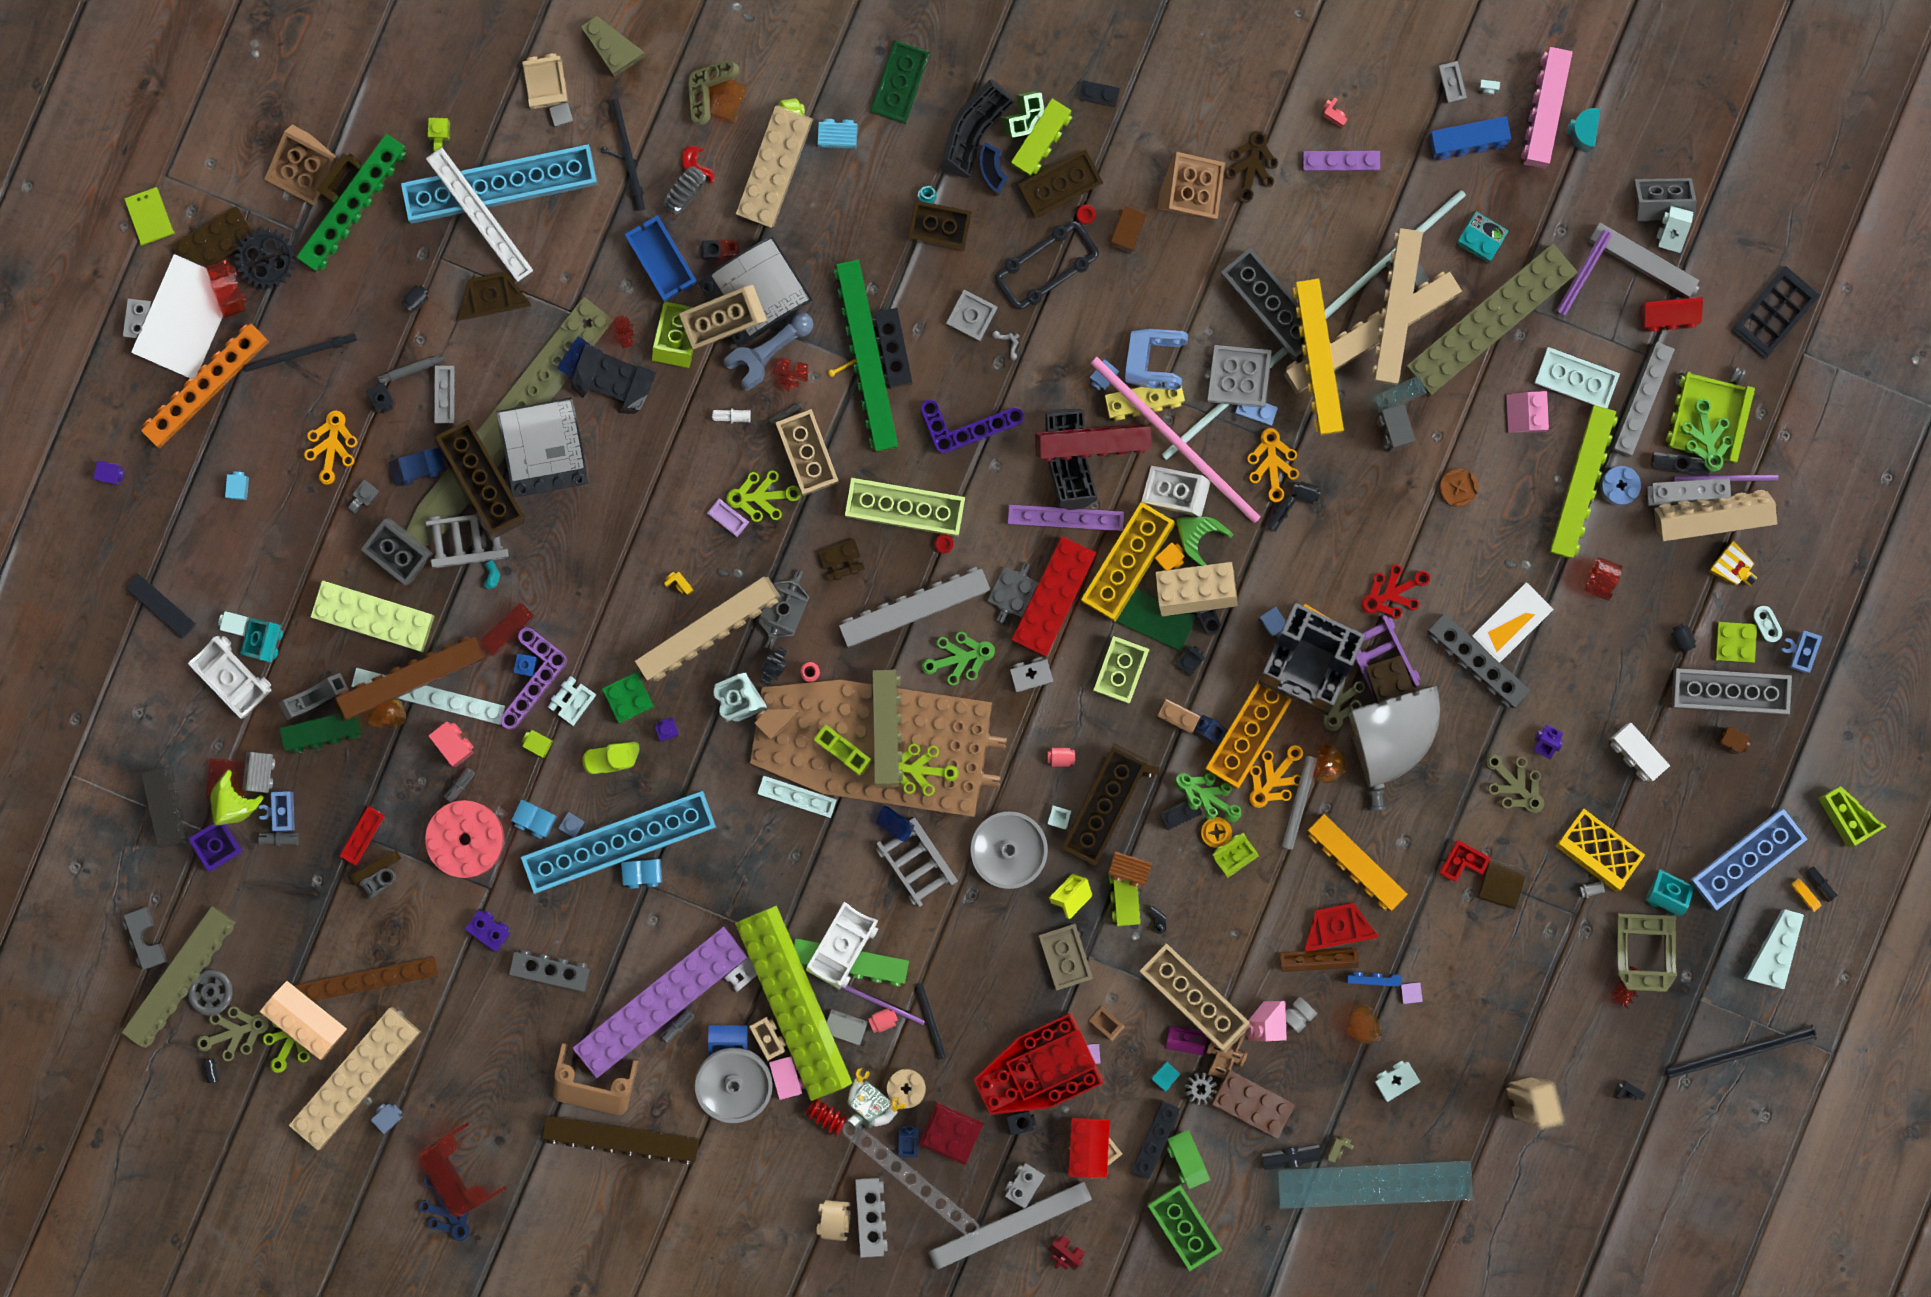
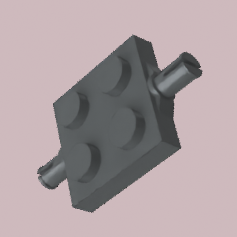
[988,562,1039,623]

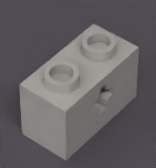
[1010,657,1053,693]

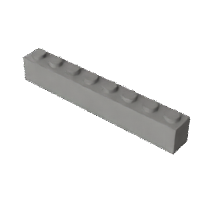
[839,567,990,648]

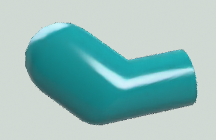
[484,560,500,589]

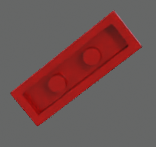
[340,806,386,866]

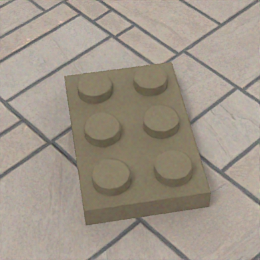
[1039,924,1093,991]

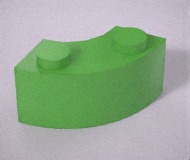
[1167,1130,1210,1189]

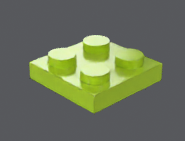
[1715,622,1757,663]

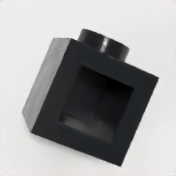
[366,382,396,414]

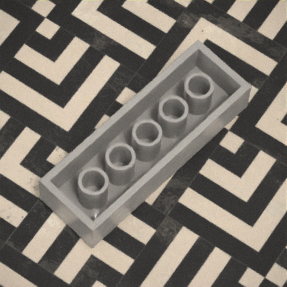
[1671,668,1792,715]

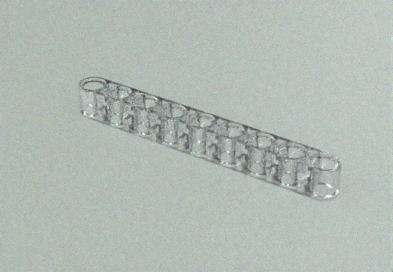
[843,1123,980,1238]

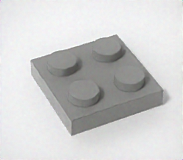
[946,290,998,341]

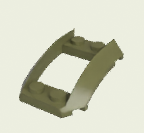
[1617,914,1677,992]

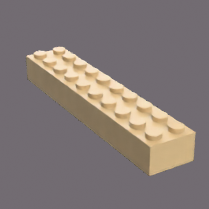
[1284,272,1462,394]
[1507,1077,1563,1128]

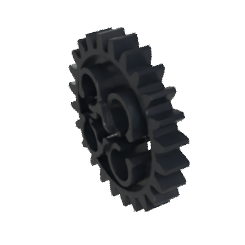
[235,227,297,289]

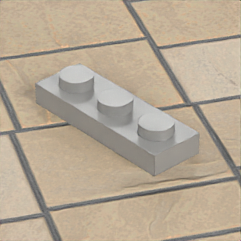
[435,366,455,424]

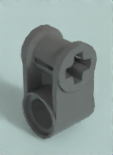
[359,868,397,900]

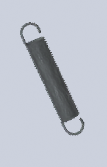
[764,401,807,428]

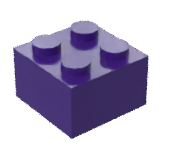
[189,824,244,872]

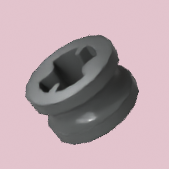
[1730,366,1746,385]

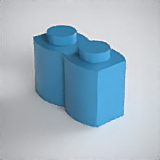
[511,800,557,839]
[621,859,663,889]

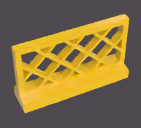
[1555,809,1645,893]

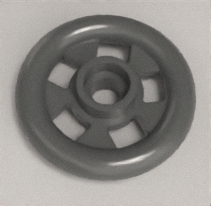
[188,970,233,1016]

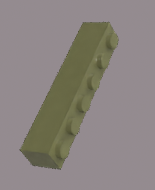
[873,670,903,788]

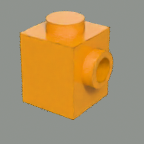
[1155,543,1185,571]

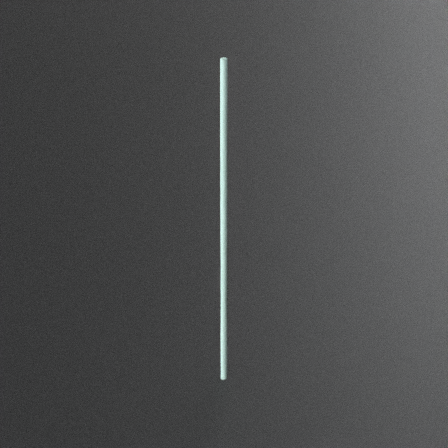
[1161,190,1466,460]

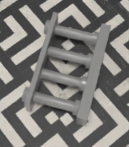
[1647,478,1731,506]
[425,515,509,569]
[876,817,958,907]

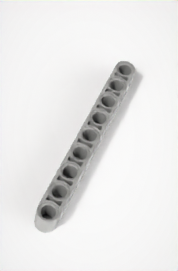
[928,1181,1092,1270]

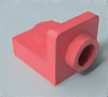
[1323,97,1347,128]

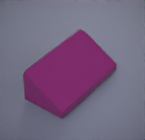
[1166,1026,1207,1055]

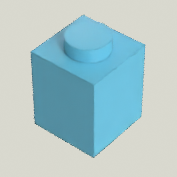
[225,472,249,500]

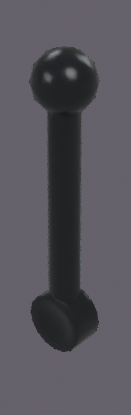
[601,146,638,167]

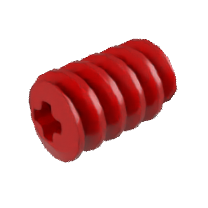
[804,1098,846,1138]

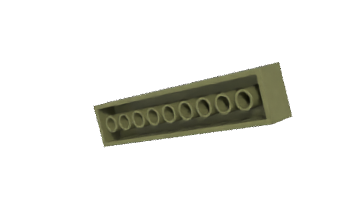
[1405,243,1578,397]

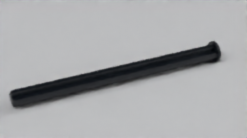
[1666,1025,1817,1078]

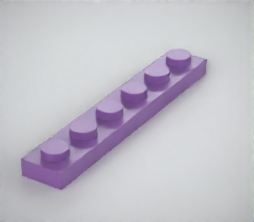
[1008,505,1124,531]

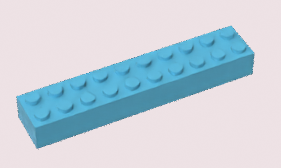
[401,144,598,224]
[521,791,717,894]

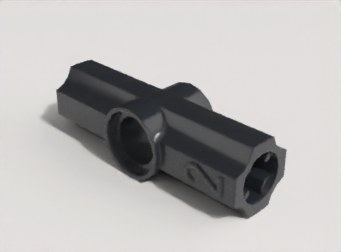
[1651,452,1711,476]
[1261,1144,1322,1170]

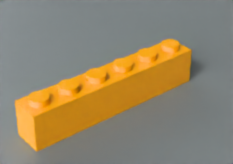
[1307,814,1407,911]

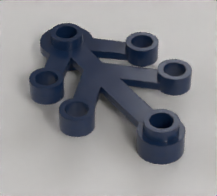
[419,1172,474,1241]

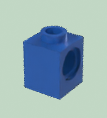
[514,654,538,677]

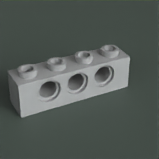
[856,1177,888,1257]

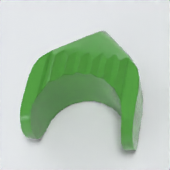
[1176,517,1233,566]

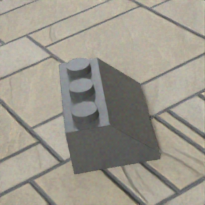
[1635,178,1697,221]

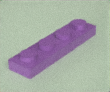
[1303,151,1380,171]

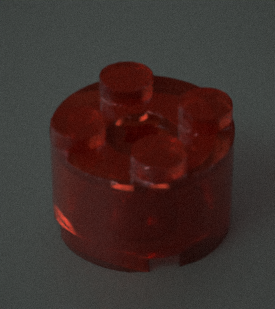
[1584,557,1623,601]

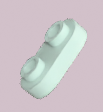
[1753,606,1782,642]

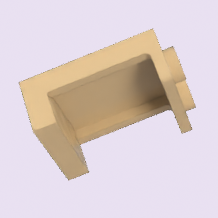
[522,54,568,110]

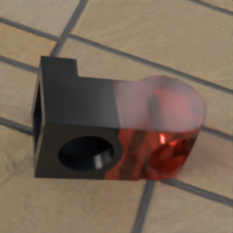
[702,240,738,260]

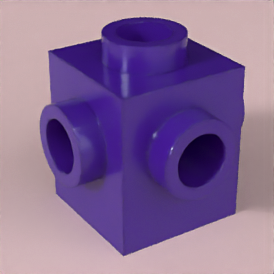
[1533,724,1563,759]

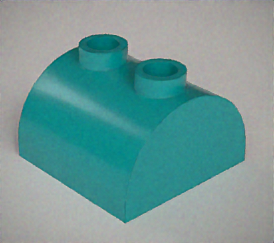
[1567,108,1601,152]
[240,618,283,663]
[1646,870,1694,917]

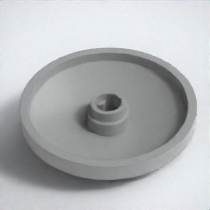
[971,812,1048,889]
[695,1048,772,1123]

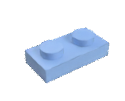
[1235,403,1278,426]

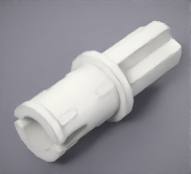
[712,408,750,423]

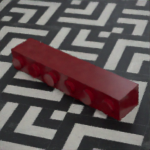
[1035,424,1152,461]

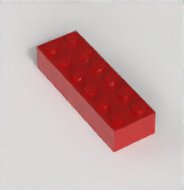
[1012,536,1096,657]

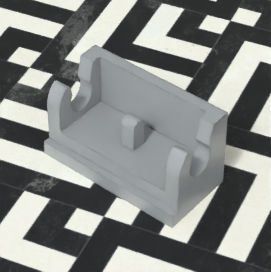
[827,1009,868,1045]

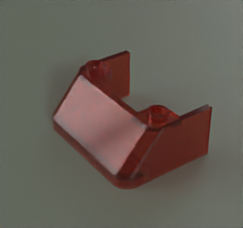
[418,1122,507,1217]

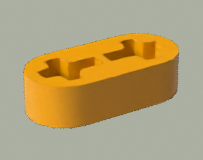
[1791,878,1822,912]

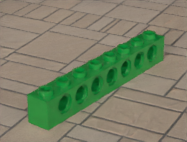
[297,133,407,273]

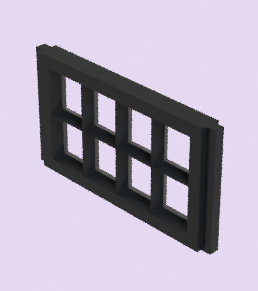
[1731,265,1820,359]

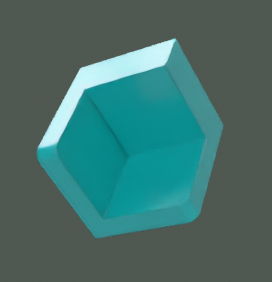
[1151,1061,1180,1092]

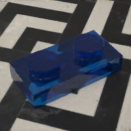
[557,336,593,379]
[875,806,915,842]

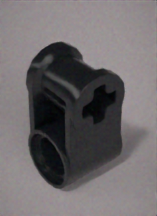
[1195,609,1221,636]

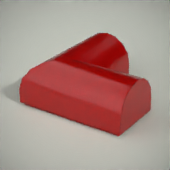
[1439,839,1491,882]

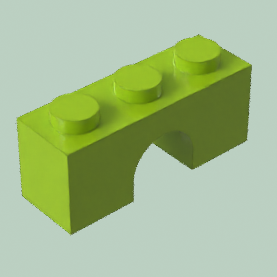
[814,724,873,776]

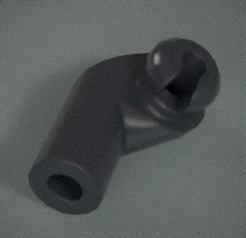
[1147,906,1167,934]

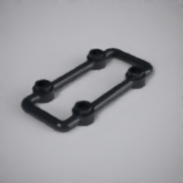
[995,221,1099,310]

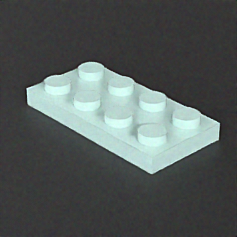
[1534,347,1620,408]

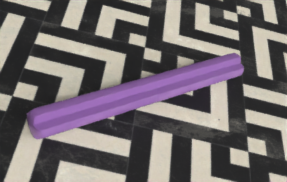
[1557,229,1612,315]

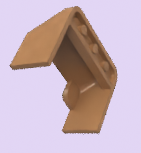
[553,1043,639,1115]

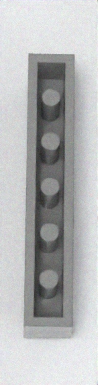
[1612,342,1675,457]

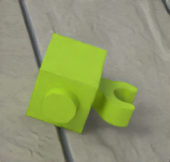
[428,118,450,151]

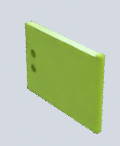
[125,187,175,246]

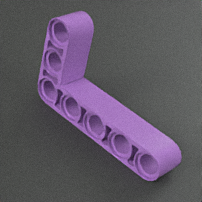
[501,628,567,730]

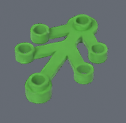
[1681,398,1733,472]
[922,632,995,686]
[1175,773,1241,823]

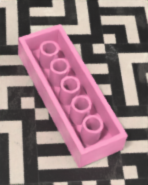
[1521,47,1573,169]

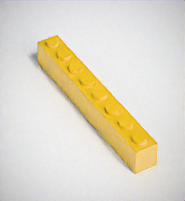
[1293,279,1344,436]

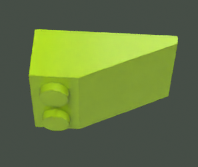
[652,302,694,368]

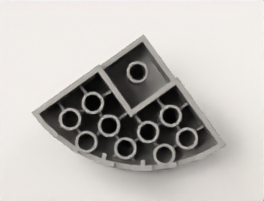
[1348,686,1440,790]

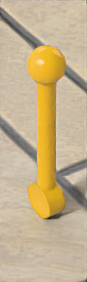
[828,359,857,377]

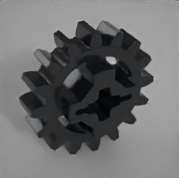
[760,646,788,686]

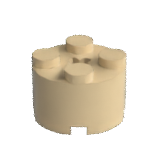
[887,1069,926,1108]
[817,1200,850,1241]

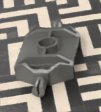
[758,569,810,650]

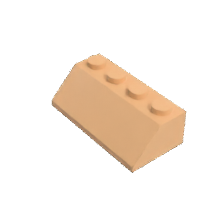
[260,981,347,1060]

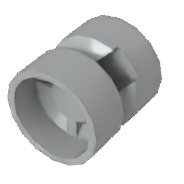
[1285,997,1317,1033]

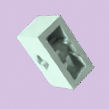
[1657,206,1693,253]
[1374,1061,1420,1102]

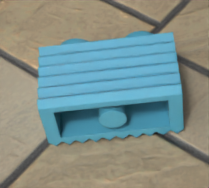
[818,119,858,149]

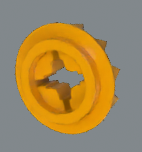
[1201,817,1232,848]

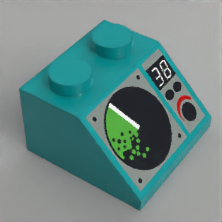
[1456,211,1509,264]

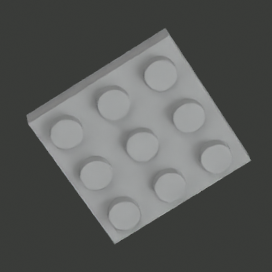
[1208,345,1272,407]

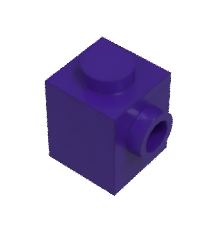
[93,460,125,486]

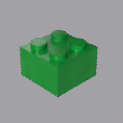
[603,672,655,724]

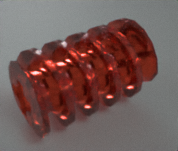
[1611,966,1641,1010]

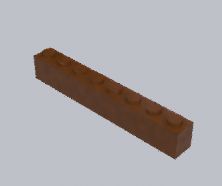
[334,636,485,722]

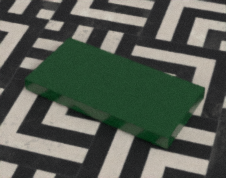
[870,40,931,124]
[1116,589,1197,651]

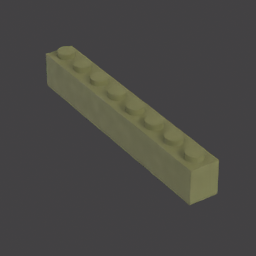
[122,906,236,1048]

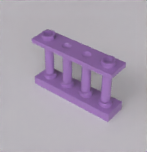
[1355,616,1421,704]

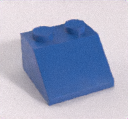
[708,1025,748,1056]

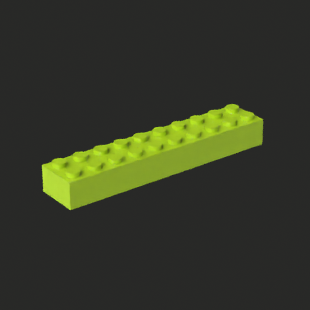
[735,905,852,1101]

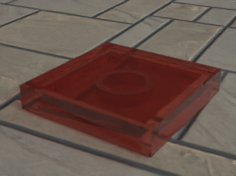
[206,758,246,798]

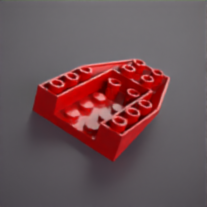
[974,1012,1104,1114]

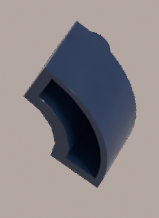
[980,141,1008,197]
[389,448,446,486]

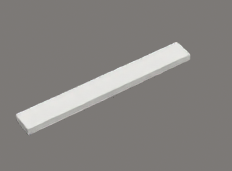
[426,147,533,282]

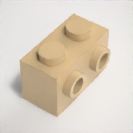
[750,1017,787,1060]

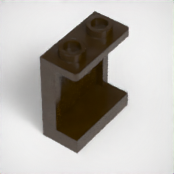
[317,153,362,205]

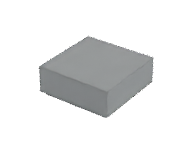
[549,103,574,127]

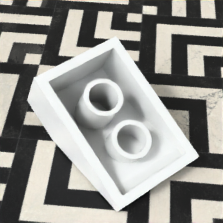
[1141,466,1211,517]

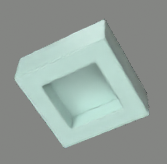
[1478,80,1500,95]
[1048,806,1071,829]

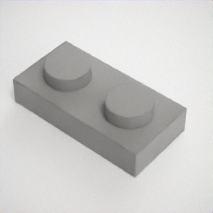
[1439,61,1467,103]

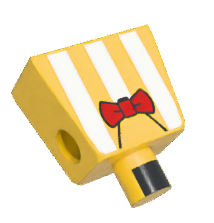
[1708,541,1757,586]

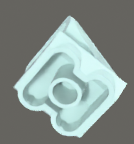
[714,673,767,722]

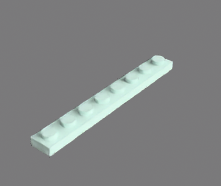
[352,668,506,725]

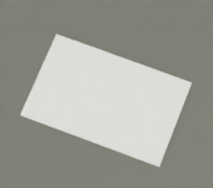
[131,254,237,379]

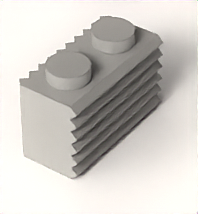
[242,752,275,793]

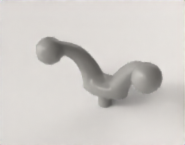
[992,331,1019,360]

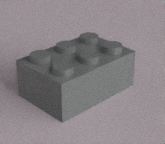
[1376,404,1416,452]
[361,518,434,586]

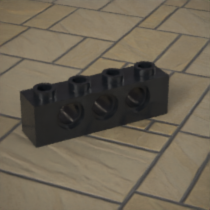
[872,308,913,389]
[1131,1100,1181,1180]

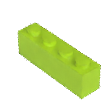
[1011,98,1072,177]

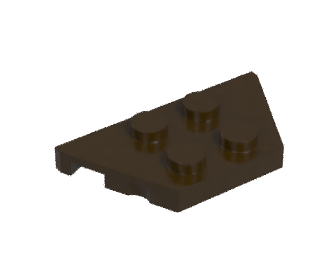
[458,272,531,321]

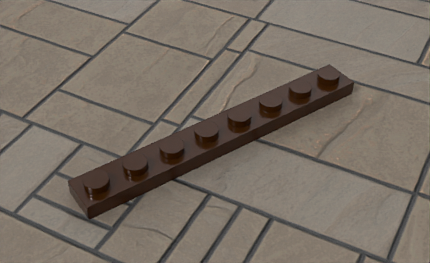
[294,957,439,1001]

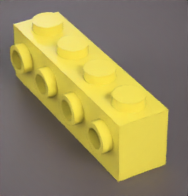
[1105,386,1185,421]

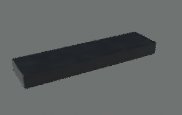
[126,573,196,638]

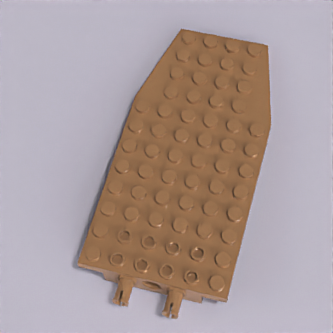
[750,680,1007,817]

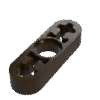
[348,850,402,886]

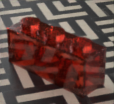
[479,602,536,657]

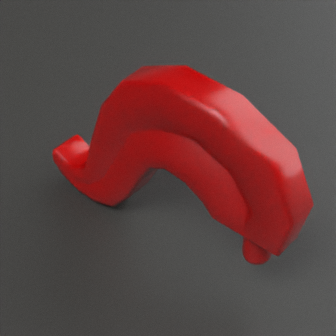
[682,146,715,183]

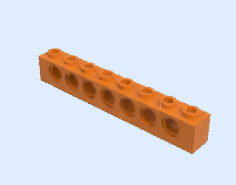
[141,324,269,448]

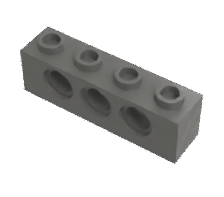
[509,949,591,992]

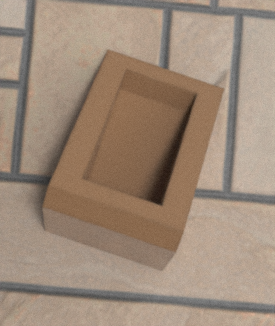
[1089,1006,1125,1041]

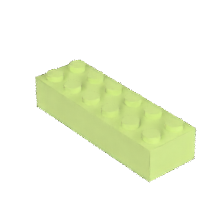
[845,478,965,537]
[311,581,435,652]

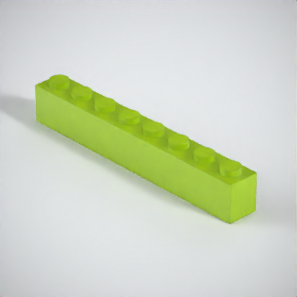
[1549,405,1618,559]

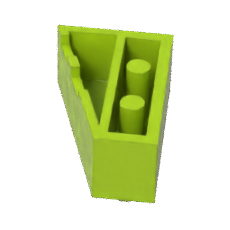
[1818,787,1886,848]

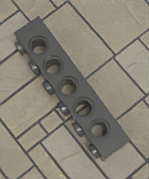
[1427,613,1530,708]

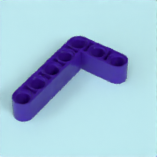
[921,400,1024,454]

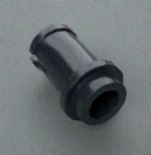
[202,1058,219,1083]

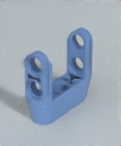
[1125,329,1188,390]

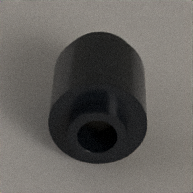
[401,285,429,313]
[1291,481,1321,504]
[1671,623,1697,653]

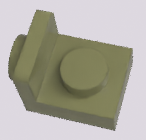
[1326,1136,1354,1163]

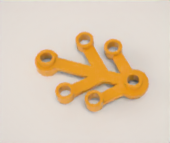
[305,411,358,485]
[1247,428,1299,502]
[1249,745,1303,808]

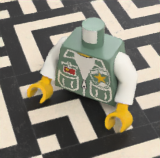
[847,1068,905,1129]

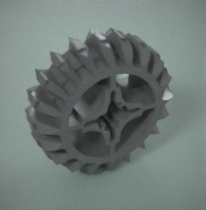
[663,166,706,215]

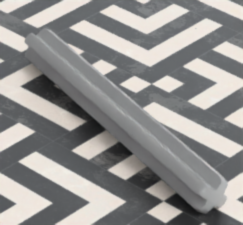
[1282,756,1317,849]

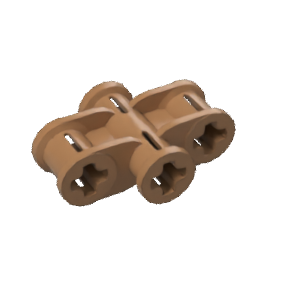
[1206,1032,1248,1080]

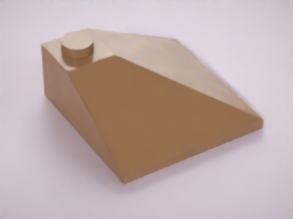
[264,125,336,206]
[1157,152,1225,219]

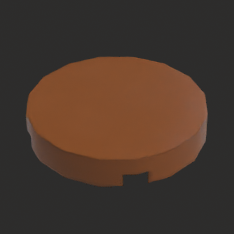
[1439,469,1478,507]

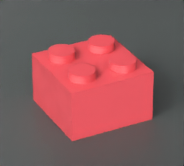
[429,722,474,767]

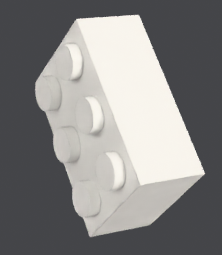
[1609,723,1670,782]

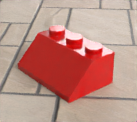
[1640,297,1703,332]
[1068,1117,1110,1178]

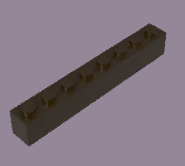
[543,1115,700,1165]

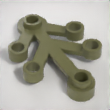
[1323,680,1365,731]
[1486,754,1544,813]
[196,1007,269,1061]

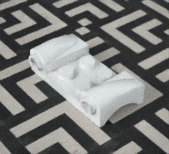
[188,636,271,719]
[806,902,878,989]

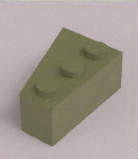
[581,16,646,77]

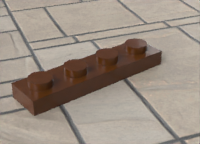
[1280,948,1359,972]

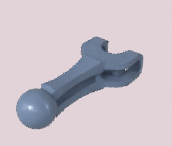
[724,312,813,391]

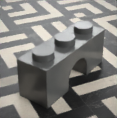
[123,908,168,970]

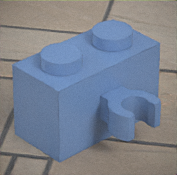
[1781,630,1822,674]
[259,792,295,831]

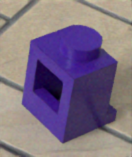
[655,717,679,742]

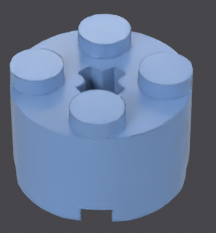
[1600,466,1641,506]

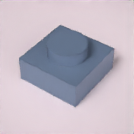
[559,812,585,838]

